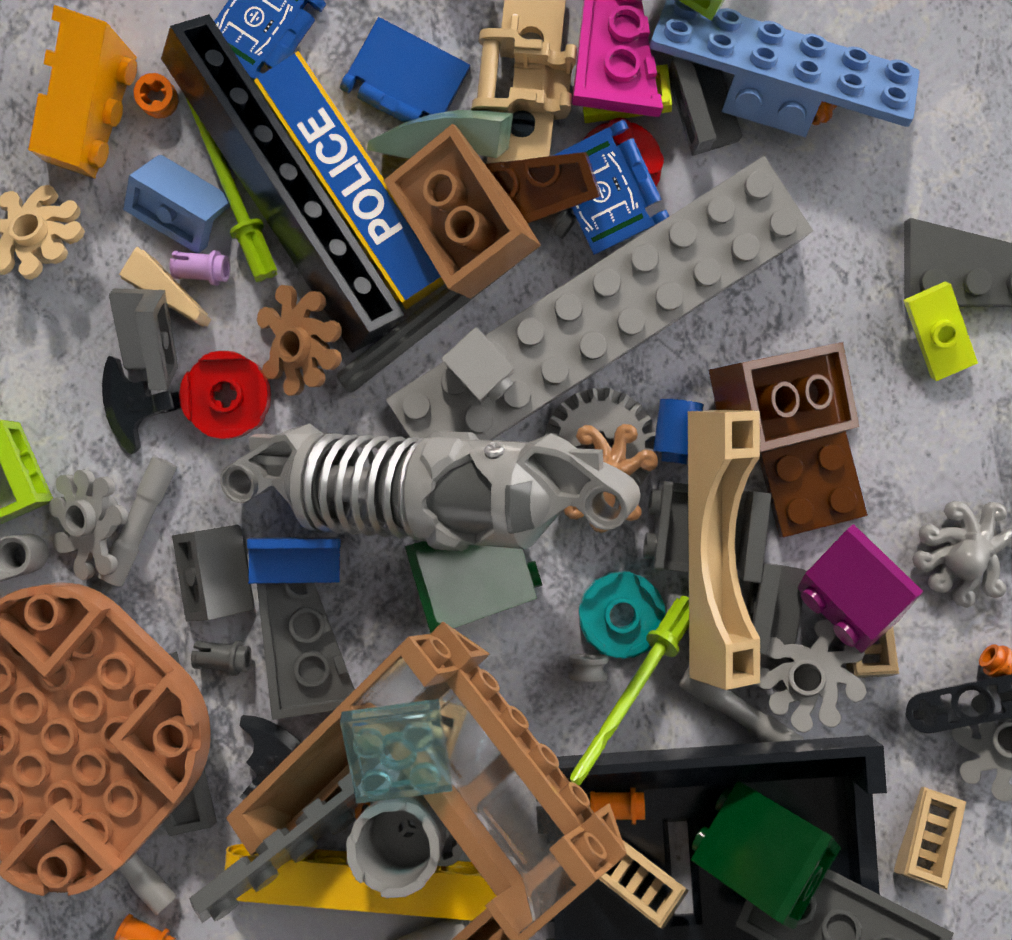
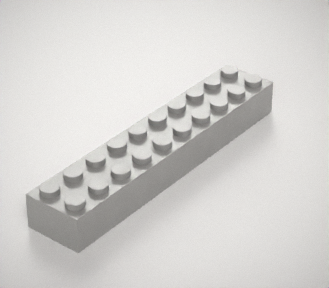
[386,155,813,440]

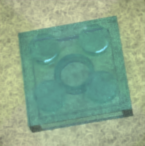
[340,699,452,804]

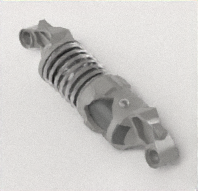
[220,423,641,551]

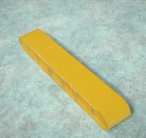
[225,843,496,921]

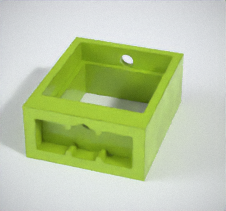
[0,420,53,525]

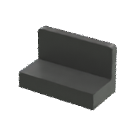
[668,57,742,156]
[109,288,178,390]
[172,525,254,622]
[747,562,807,655]

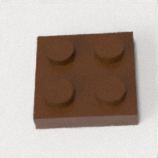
[759,431,868,538]

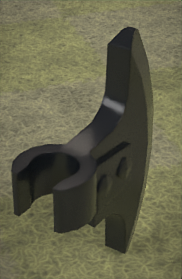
[102,356,182,454]
[240,715,301,800]

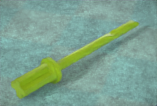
[185,97,278,282]
[570,595,689,786]

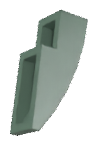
[367,110,513,159]

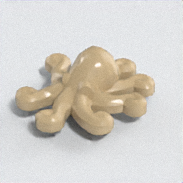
[0,185,85,280]

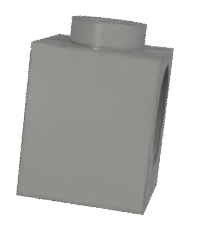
[441,327,514,403]

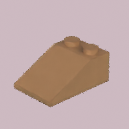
[383,124,541,299]

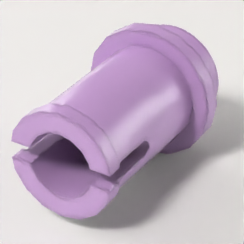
[170,250,230,286]

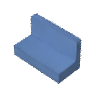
[123,155,230,254]

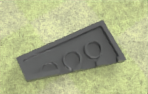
[189,772,361,923]

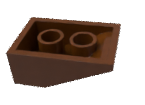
[709,342,860,452]

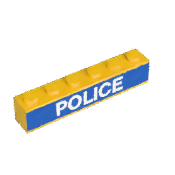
[254,51,445,310]

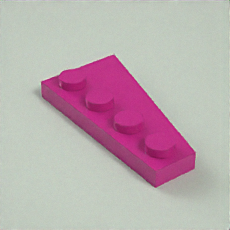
[572,0,663,117]

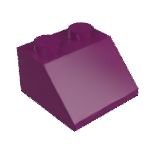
[797,524,924,654]

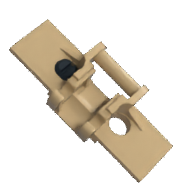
[471,0,577,163]

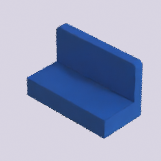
[247,537,341,584]

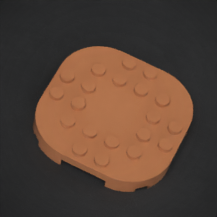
[0,582,211,896]

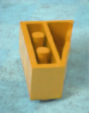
[28,5,137,179]

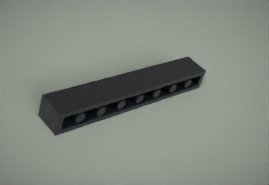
[161,14,405,353]

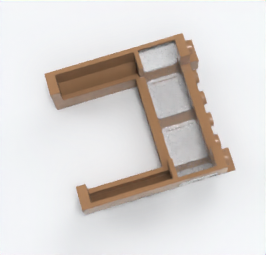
[226,622,627,940]

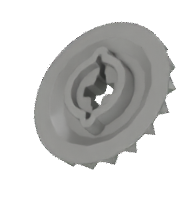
[544,388,657,499]

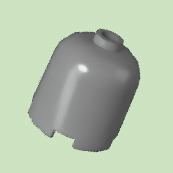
[346,789,447,898]

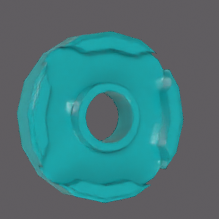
[578,571,666,659]

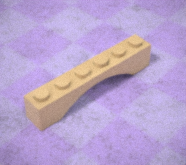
[688,410,760,690]

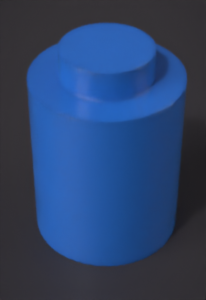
[653,399,704,465]

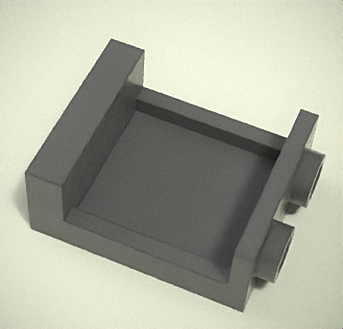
[643,481,771,583]

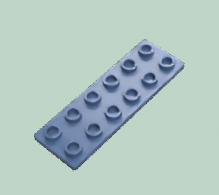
[649,0,920,138]

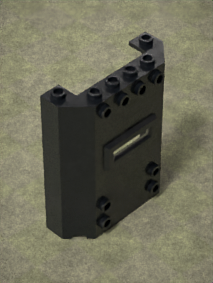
[537,735,887,940]

